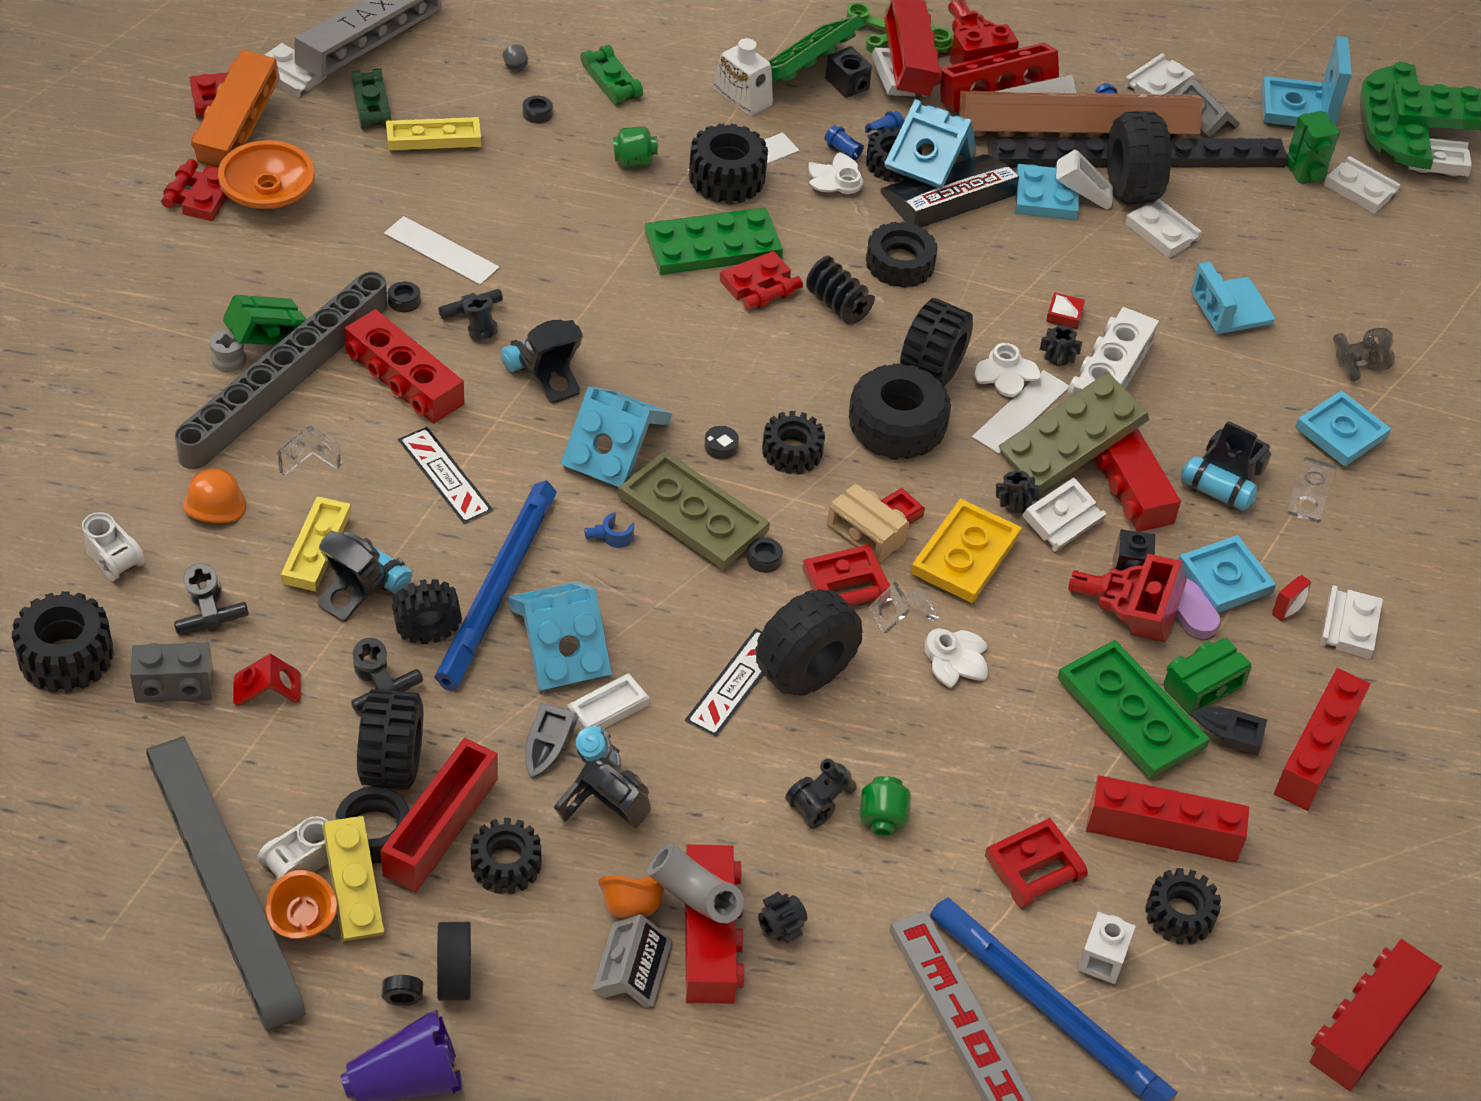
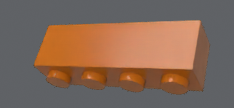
[191,49,280,167]

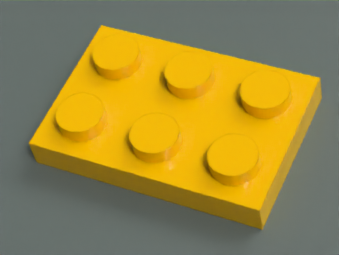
[910,498,1022,604]

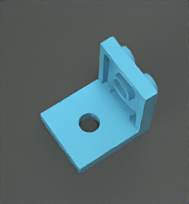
[1261,36,1352,126]
[884,99,976,189]
[560,386,673,487]
[507,581,612,690]

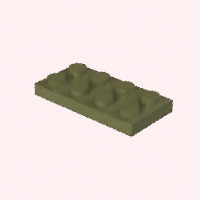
[998,372,1149,495]
[618,450,770,570]

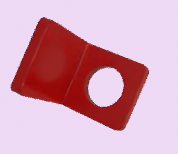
[233,653,301,706]

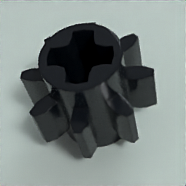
[1040,326,1082,366]
[996,470,1039,513]
[758,891,808,944]

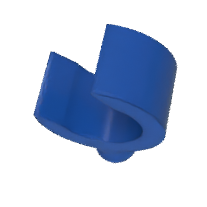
[584,512,634,548]

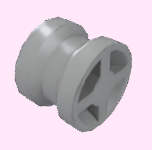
[209,329,246,372]

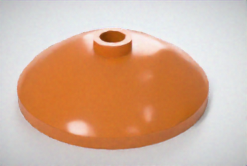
[218,140,315,209]

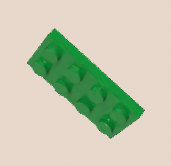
[768,14,864,84]
[645,207,783,275]
[1057,639,1210,779]

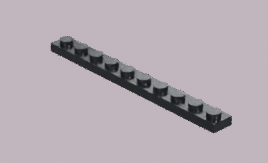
[987,138,1288,168]

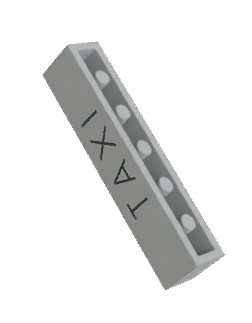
[294,0,441,78]

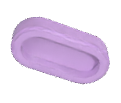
[1175,579,1220,639]

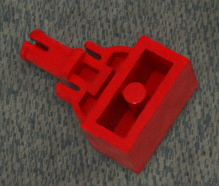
[948,0,1019,65]
[1068,554,1187,643]

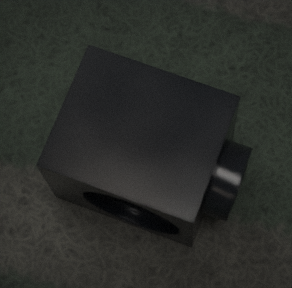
[825,46,872,98]
[1112,529,1155,571]

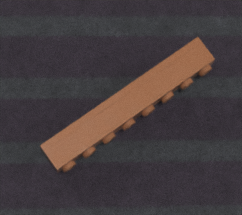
[959,91,1203,139]

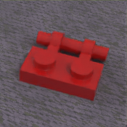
[161,159,228,222]
[720,251,803,309]

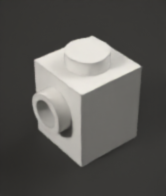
[1077,912,1136,984]

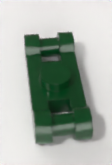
[351,68,391,128]

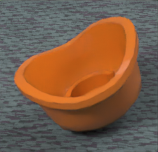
[183,468,246,523]
[266,870,338,940]
[598,875,665,920]

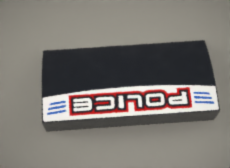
[880,154,1019,228]

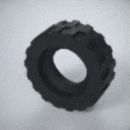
[866,222,938,288]

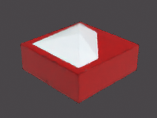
[1046,292,1085,329]
[1272,575,1311,622]

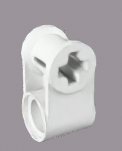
[82,512,145,582]
[257,816,329,881]

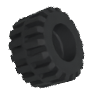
[689,123,768,203]
[900,298,973,386]
[11,591,114,693]
[357,689,424,789]

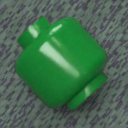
[613,126,658,168]
[859,776,911,836]

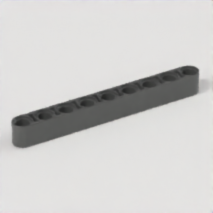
[175,271,387,469]
[146,736,306,1030]

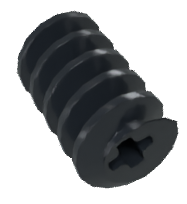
[806,256,875,324]

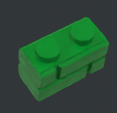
[1286,111,1340,184]
[223,295,307,345]
[1163,638,1252,715]

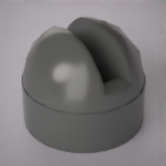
[502,45,528,71]

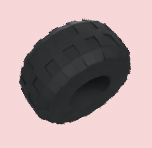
[1107,111,1172,204]
[849,363,951,459]
[756,589,863,696]

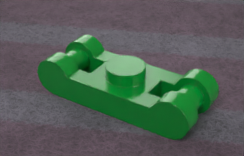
[581,45,643,105]

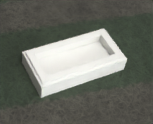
[567,673,650,731]

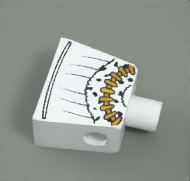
[713,38,773,117]

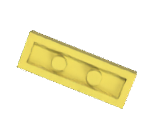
[386,117,481,151]
[281,496,351,592]
[322,816,384,942]

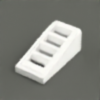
[1056,149,1113,210]

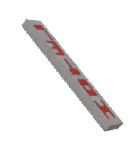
[890,911,1033,1101]

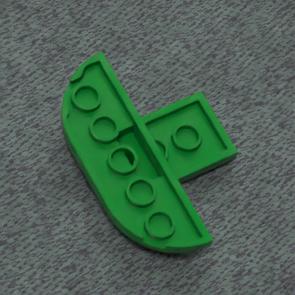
[1360,62,1481,170]

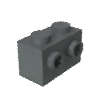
[130,642,213,703]

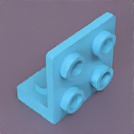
[1191,261,1275,334]

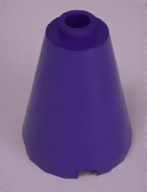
[341,1010,463,1101]

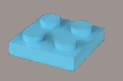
[1015,164,1079,220]
[1295,390,1391,466]
[1178,535,1276,613]

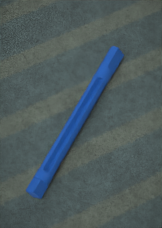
[434,480,557,691]
[930,897,1178,1101]

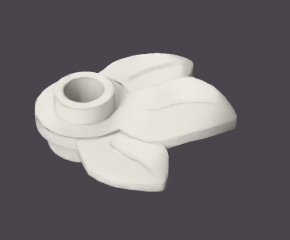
[808,152,863,194]
[975,343,1040,397]
[925,628,988,688]

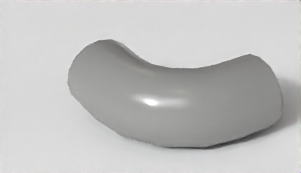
[647,843,744,923]

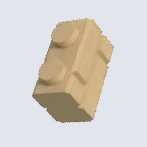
[827,483,910,563]

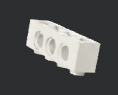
[1067,307,1159,396]

